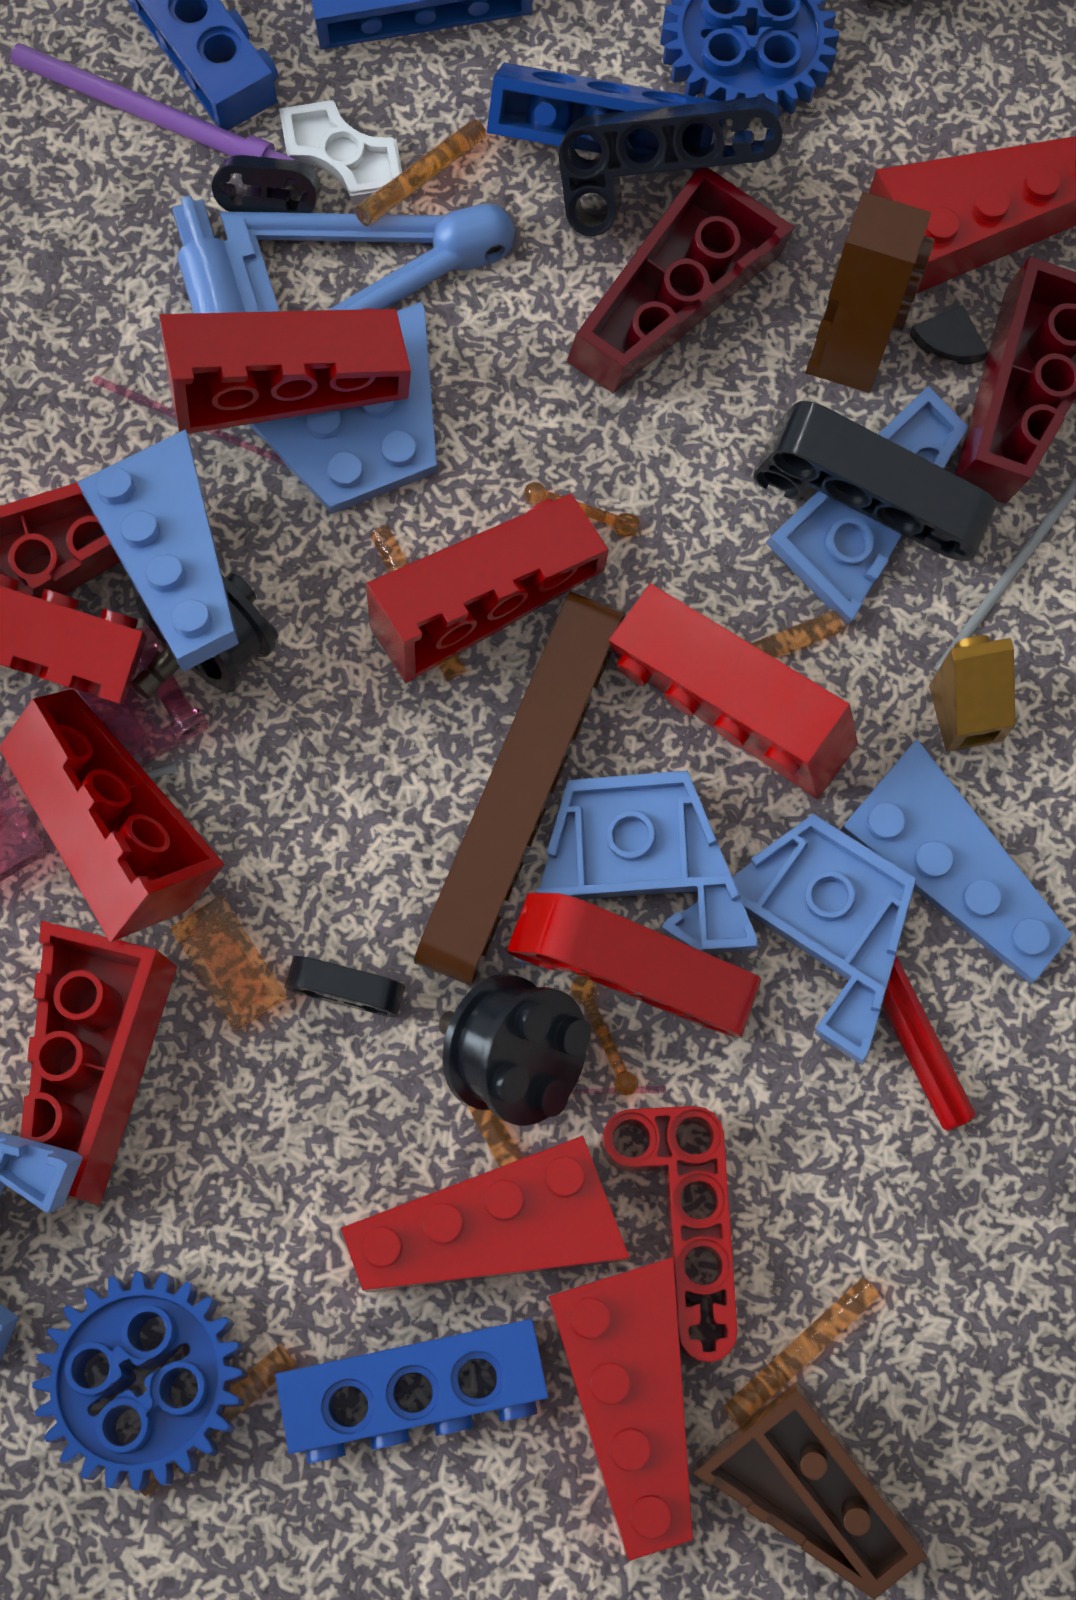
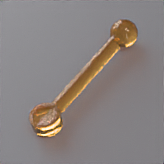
[524,482,640,536]
[571,977,639,1096]

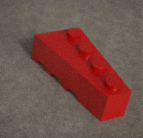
[159,308,411,434]
[366,493,609,684]
[0,689,225,942]

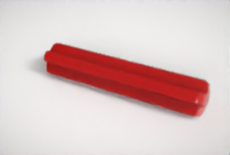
[882,957,975,1131]

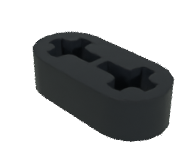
[211,155,321,213]
[284,956,405,1017]

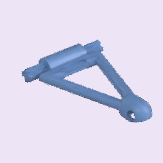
[172,196,515,313]

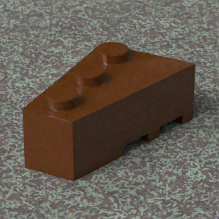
[805,191,935,393]
[693,1381,927,1600]

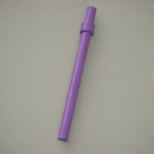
[11,43,311,184]

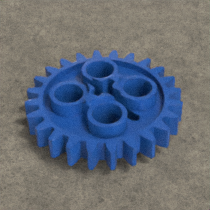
[660,0,839,122]
[32,1271,248,1491]

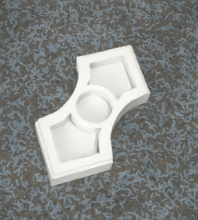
[279,100,406,204]

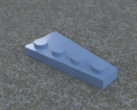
[765,386,968,625]
[77,429,239,672]
[840,739,1072,984]

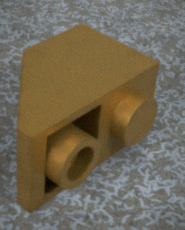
[929,635,1016,752]

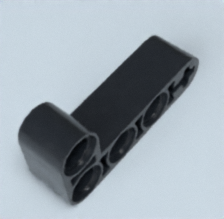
[559,97,785,237]
[753,401,997,561]

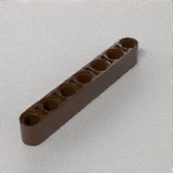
[414,591,626,986]

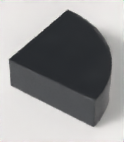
[909,305,989,365]

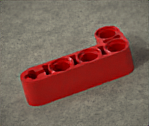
[506,893,761,1038]
[601,1106,738,1362]

